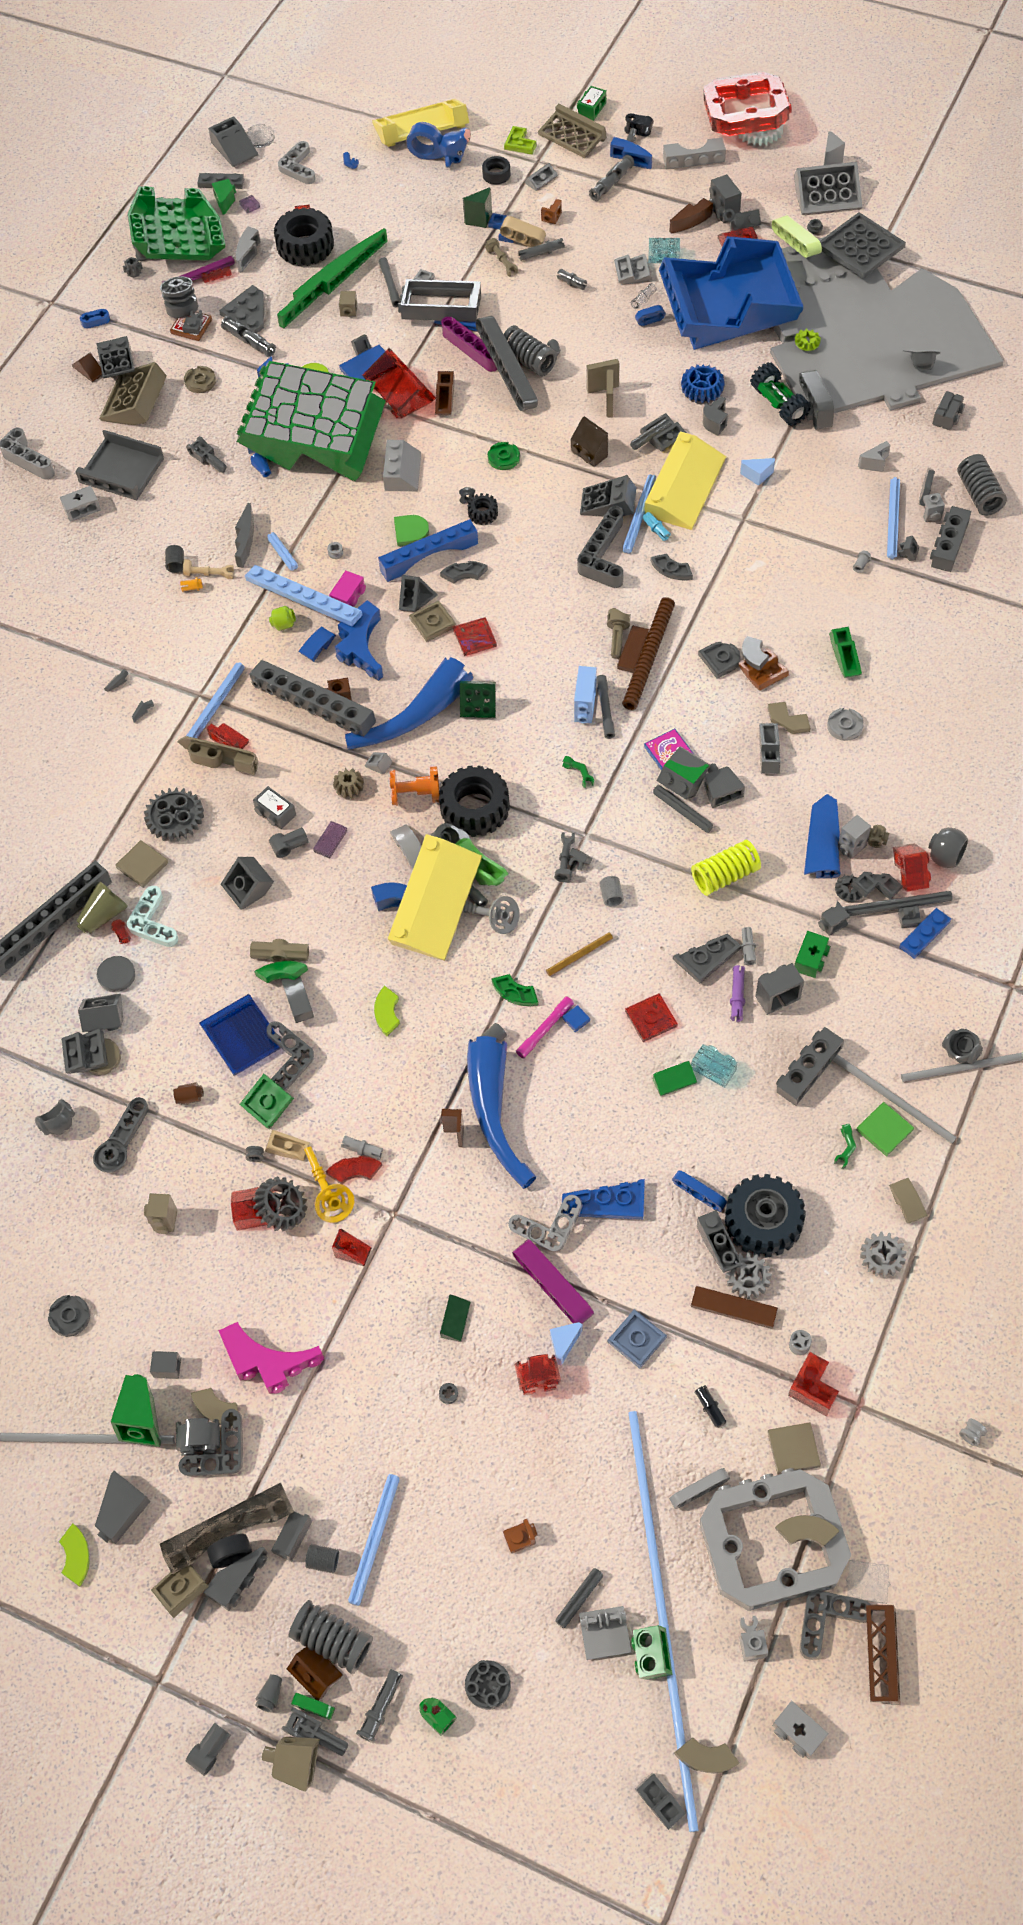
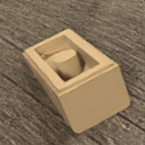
[264,1130,310,1161]

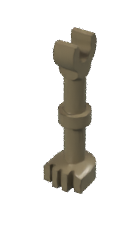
[485,238,518,277]

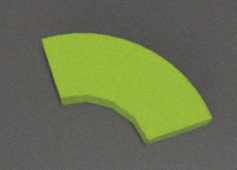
[374,985,400,1037]
[59,1523,90,1587]

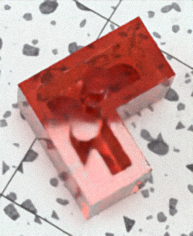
[893,843,931,892]
[788,1352,839,1417]

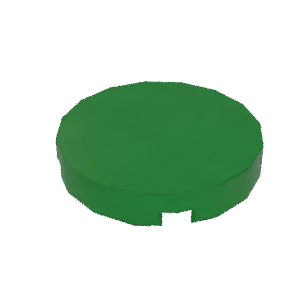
[487,442,520,470]

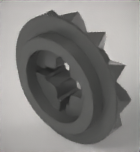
[835,874,863,902]

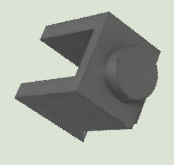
[818,901,850,936]

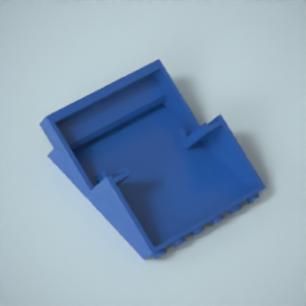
[659,236,803,350]

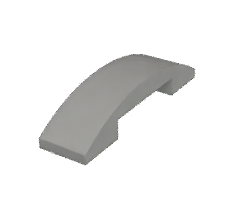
[390,824,421,870]

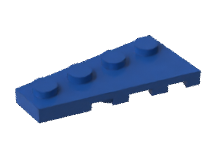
[562,1179,645,1220]

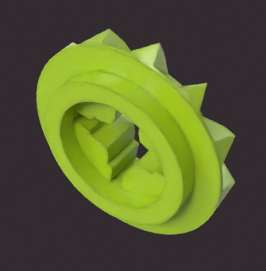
[795,328,821,351]

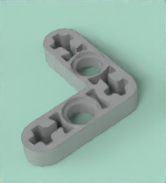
[278,141,316,184]
[508,1195,583,1252]

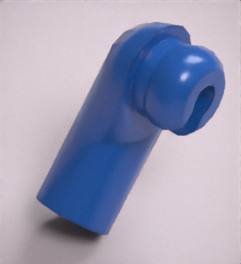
[343,152,359,169]

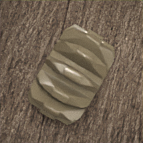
[333,767,364,799]

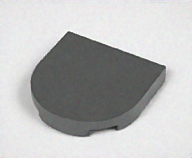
[698,642,740,679]

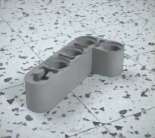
[0,427,55,480]

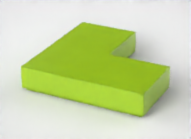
[504,126,537,155]

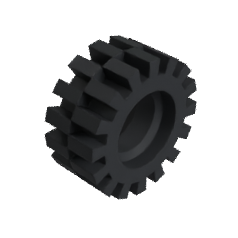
[467,493,498,525]

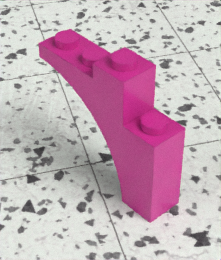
[218,1322,324,1394]

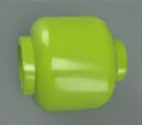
[269,606,296,631]

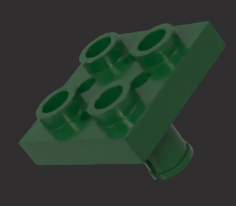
[460,681,496,718]

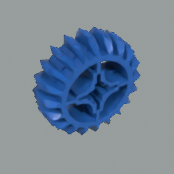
[681,364,725,403]

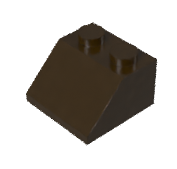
[571,416,608,467]

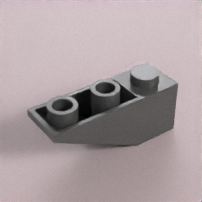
[697,1210,743,1273]
[204,1547,268,1611]

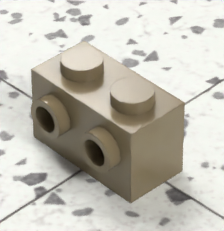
[144,1193,178,1234]

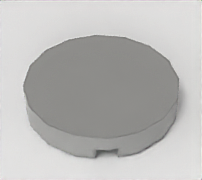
[827,708,864,741]

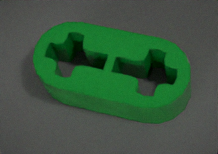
[291,1693,335,1720]

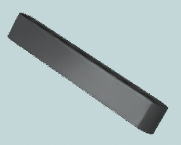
[476,316,538,411]

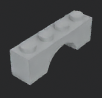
[663,138,726,169]

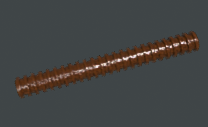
[622,597,675,710]

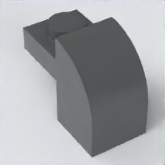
[703,396,728,436]

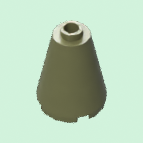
[76,882,128,934]

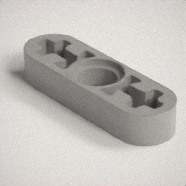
[669,1468,730,1509]

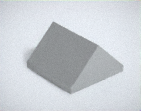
[824,131,845,165]

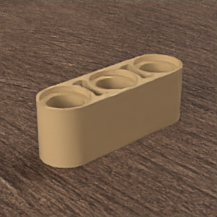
[500,216,546,247]

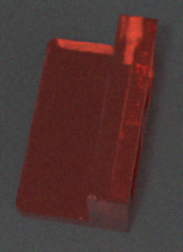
[207,723,249,749]

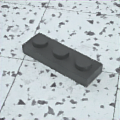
[197,173,244,189]

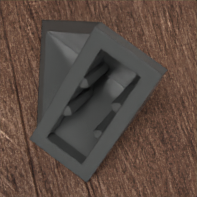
[399,575,438,612]

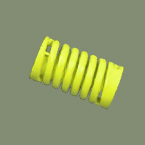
[691,839,761,896]

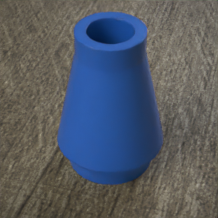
[250,453,271,477]

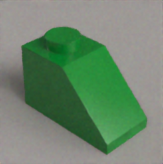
[212,179,236,215]

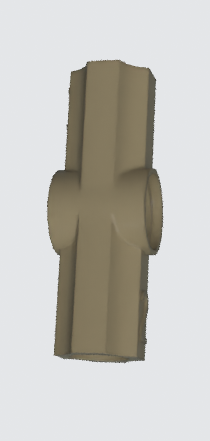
[250,939,309,963]

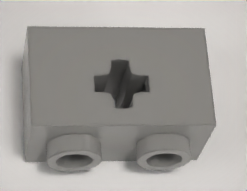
[60,486,101,522]
[838,815,871,859]
[772,1700,828,1759]

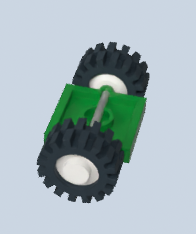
[750,362,811,426]

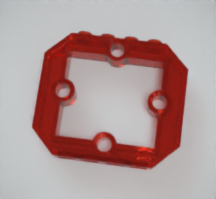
[703,72,792,136]

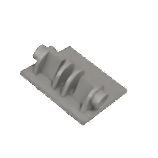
[579,1606,632,1660]

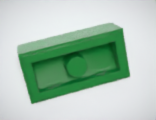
[653,1061,697,1096]

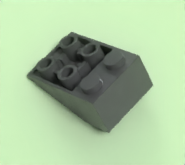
[208,116,258,167]
[96,336,135,379]
[580,475,637,517]

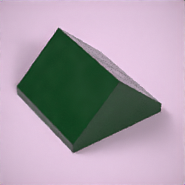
[463,187,492,228]

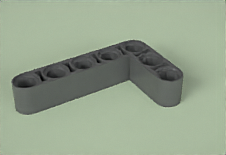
[577,506,623,588]

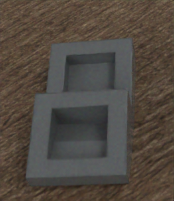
[635,1773,686,1830]

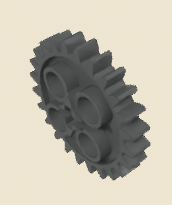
[144,787,204,842]

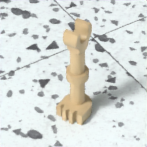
[183,559,234,579]

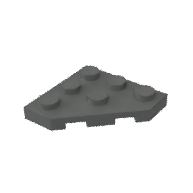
[219,285,264,334]

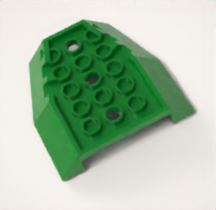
[127,186,225,261]

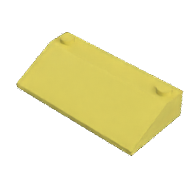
[372,99,469,147]
[644,431,726,530]
[388,834,482,961]

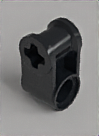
[624,113,654,137]

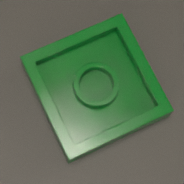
[239,1073,294,1129]

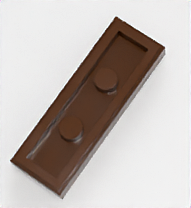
[617,625,649,673]

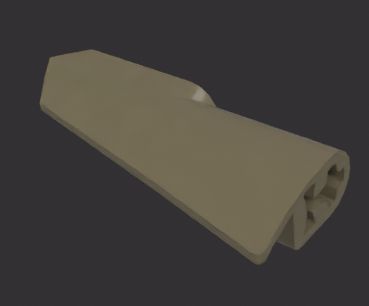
[177,736,258,775]

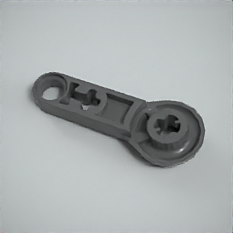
[93,1097,149,1173]

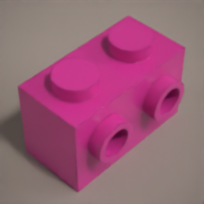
[329,570,366,607]

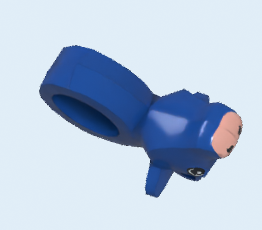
[407,122,471,168]

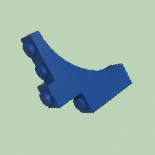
[335,600,383,681]

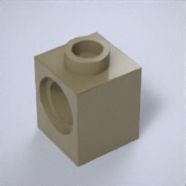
[339,291,358,317]

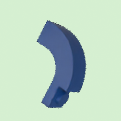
[371,882,407,911]

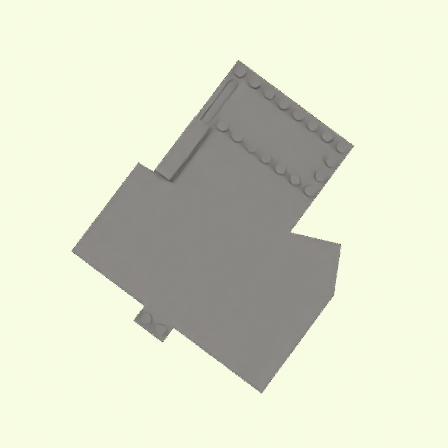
[770,237,1004,421]

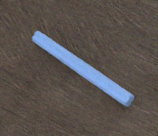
[623,474,656,554]
[887,477,900,560]
[186,662,245,738]
[348,1474,399,1606]

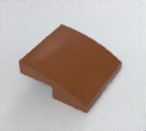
[739,648,789,691]

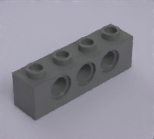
[930,506,972,572]
[776,1027,844,1106]

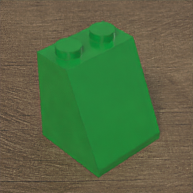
[111,1374,161,1447]

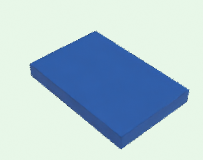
[339,345,397,381]

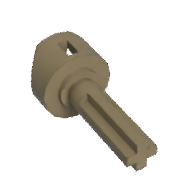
[607,608,631,659]

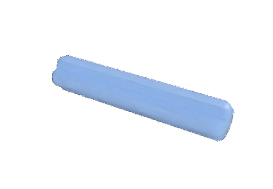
[267,532,298,571]

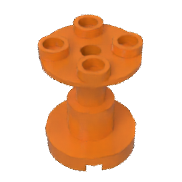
[390,766,439,806]

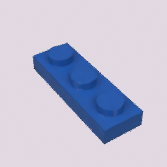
[899,908,951,959]

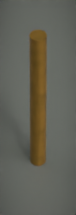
[546,932,613,976]

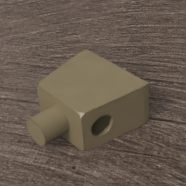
[262,1737,320,1792]

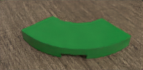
[254,961,308,983]
[491,974,538,1006]

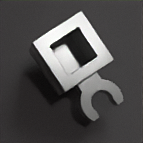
[739,1616,768,1662]

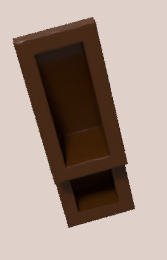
[669,198,713,234]
[435,371,455,415]

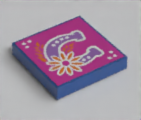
[644,728,694,770]

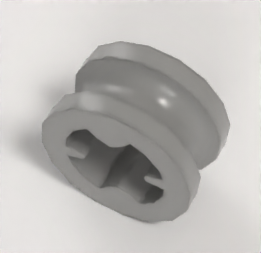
[327,542,343,559]

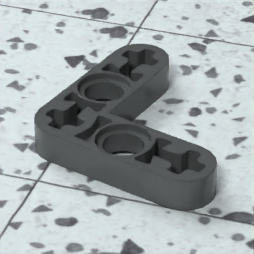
[267,1021,314,1091]
[178,1409,243,1476]
[800,1590,873,1660]

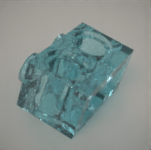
[648,238,680,263]

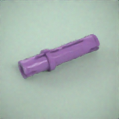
[730,965,745,1022]

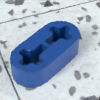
[635,305,666,326]
[80,309,110,329]

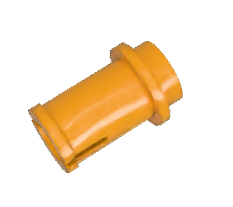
[180,577,203,592]

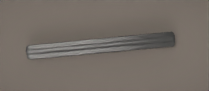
[843,891,953,916]

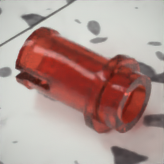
[111,919,131,944]

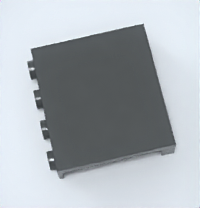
[75,430,164,501]

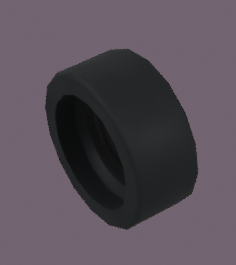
[482,156,511,185]
[207,1534,252,1569]

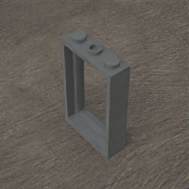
[398,279,481,322]

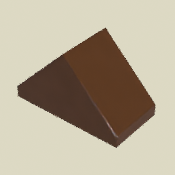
[72,352,103,383]

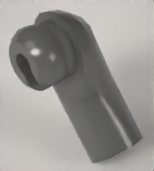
[547,339,561,360]

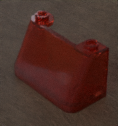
[362,348,436,419]

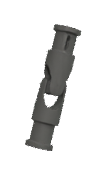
[589,155,634,201]
[221,316,276,357]

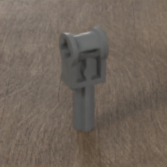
[186,436,227,473]
[281,1707,348,1756]

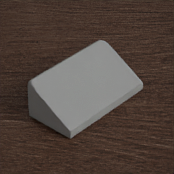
[525,163,558,191]

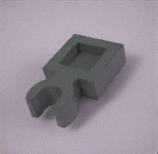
[182,309,203,335]

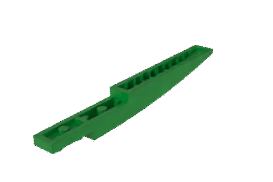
[277,228,388,329]

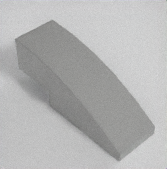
[236,226,260,273]

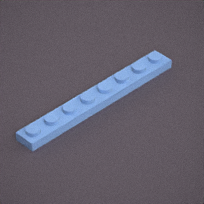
[245,565,362,626]

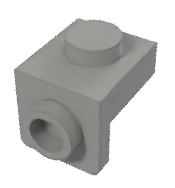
[923,493,945,522]

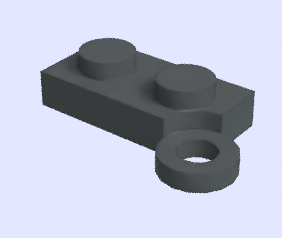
[722,208,761,231]

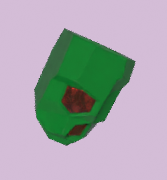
[419,1697,457,1736]

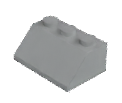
[383,440,421,492]

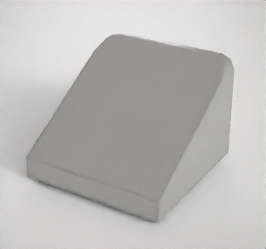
[365,752,392,774]

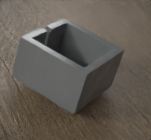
[709,174,742,224]
[755,963,804,1015]

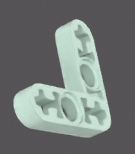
[127,886,179,947]

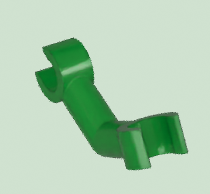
[562,756,594,788]
[834,1124,856,1169]

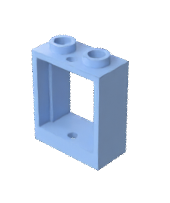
[574,666,597,724]

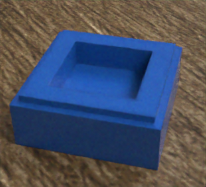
[563,1005,590,1032]

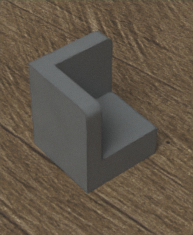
[150,1351,181,1379]

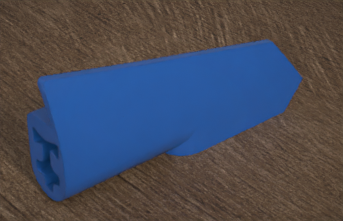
[804,794,841,879]

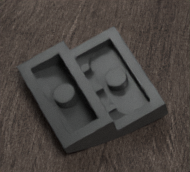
[640,413,687,451]
[61,1028,108,1074]

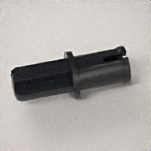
[694,1385,726,1428]

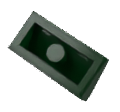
[440,1294,471,1342]

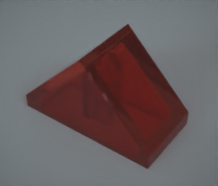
[332,1229,372,1266]

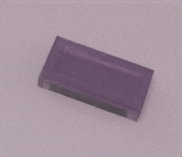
[313,821,348,859]

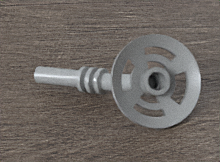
[463,896,520,934]

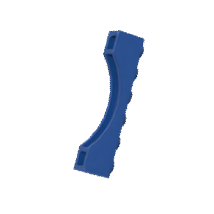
[378,519,478,582]

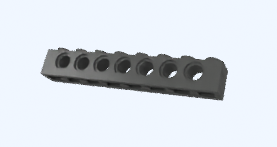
[249,660,376,737]
[0,860,112,977]

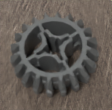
[253,1176,308,1232]

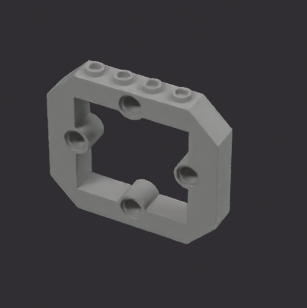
[699,1468,851,1611]

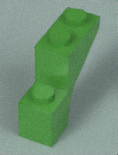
[455,838,508,886]

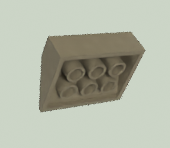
[99,362,167,425]

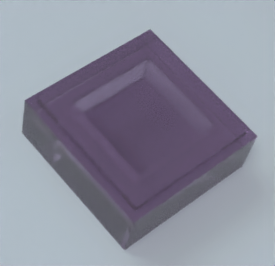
[239,195,260,213]

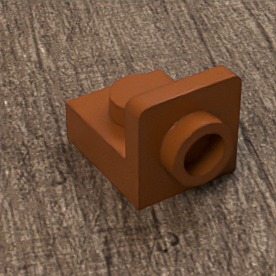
[541,199,562,224]
[503,1519,538,1554]

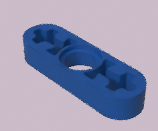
[672,1170,727,1212]

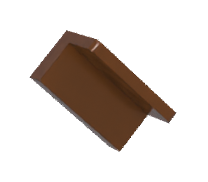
[441,1109,464,1147]
[286,1646,343,1701]

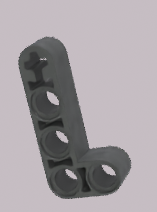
[799,370,834,430]

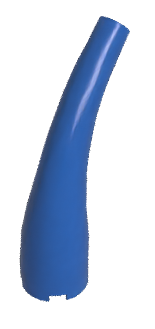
[345,657,473,750]
[467,1036,536,1189]

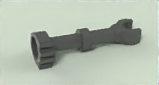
[554,832,575,883]

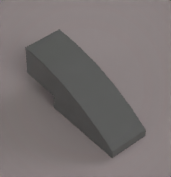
[759,723,781,774]
[281,976,314,1023]

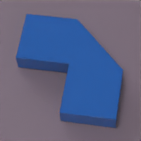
[488,213,514,243]

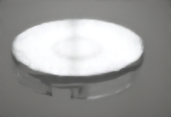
[246,124,275,148]

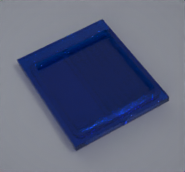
[199,994,281,1076]

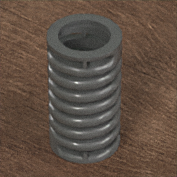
[504,325,557,377]
[957,454,1007,516]
[288,1600,373,1675]

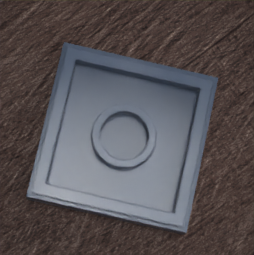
[607,1309,667,1369]

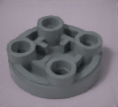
[465,1660,511,1710]

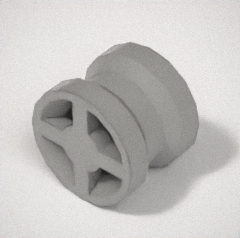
[789,1330,812,1355]
[959,1418,987,1446]

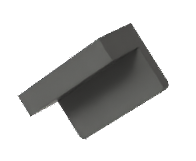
[271,1510,312,1562]

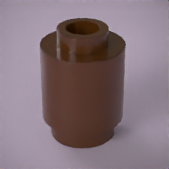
[173,1082,204,1105]

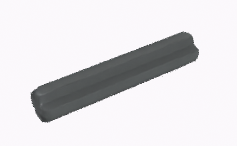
[630,419,671,450]
[555,1568,603,1628]

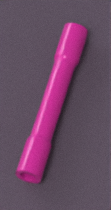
[516,996,574,1059]

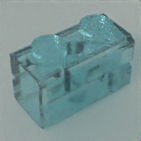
[691,1044,738,1088]

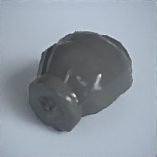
[942,1029,983,1064]
[35,1099,75,1135]

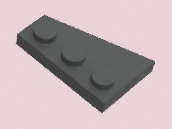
[673,933,741,984]

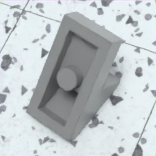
[858,441,890,472]

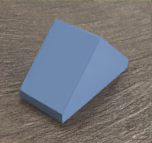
[740,458,775,485]
[550,1322,583,1366]

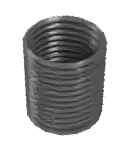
[165,545,184,573]
[305,1544,339,1574]

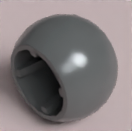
[928,827,968,868]

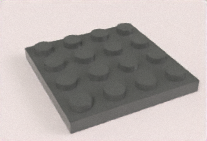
[820,212,906,279]

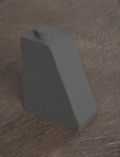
[95,1471,151,1544]

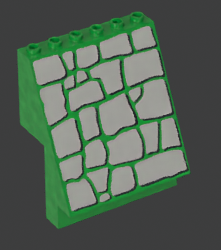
[236,361,386,482]

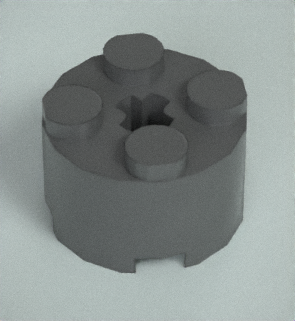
[176,1418,220,1456]

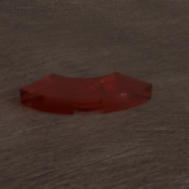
[325,1156,383,1185]

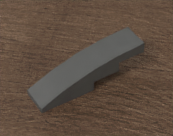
[234,503,254,568]

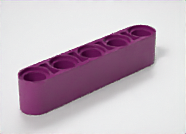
[441,317,498,372]
[512,1239,594,1324]

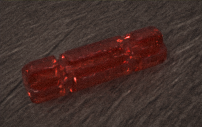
[201,266,232,283]

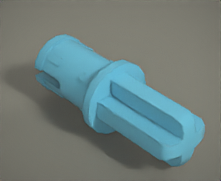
[643,512,671,541]

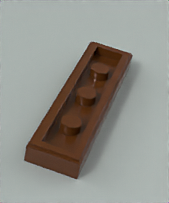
[691,1286,778,1329]

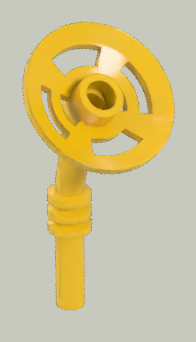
[304,1146,354,1223]

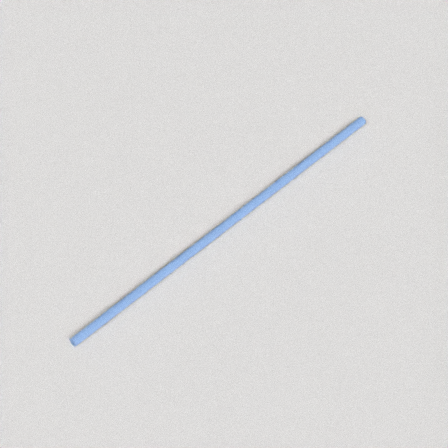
[628,1411,699,1832]

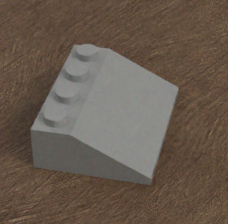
[794,162,862,215]

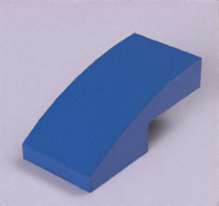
[298,626,336,662]

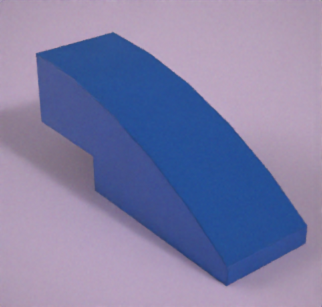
[610,137,652,169]

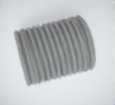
[599,876,624,907]

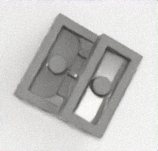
[614,254,652,284]

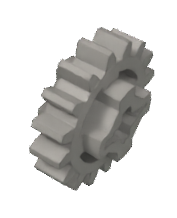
[860,1231,907,1278]
[725,1253,772,1299]

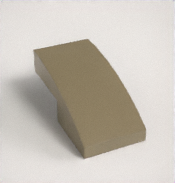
[889,1178,928,1223]

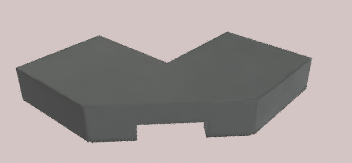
[851,871,903,900]

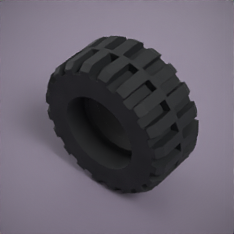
[274,207,334,266]
[439,765,510,837]

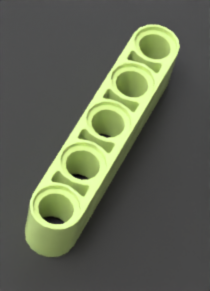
[772,216,822,258]

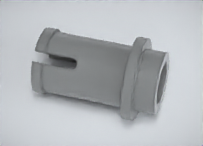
[853,550,871,573]

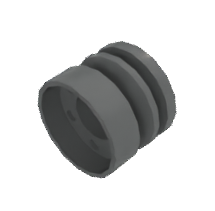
[160,276,199,318]

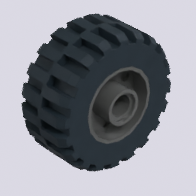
[725,1174,806,1257]

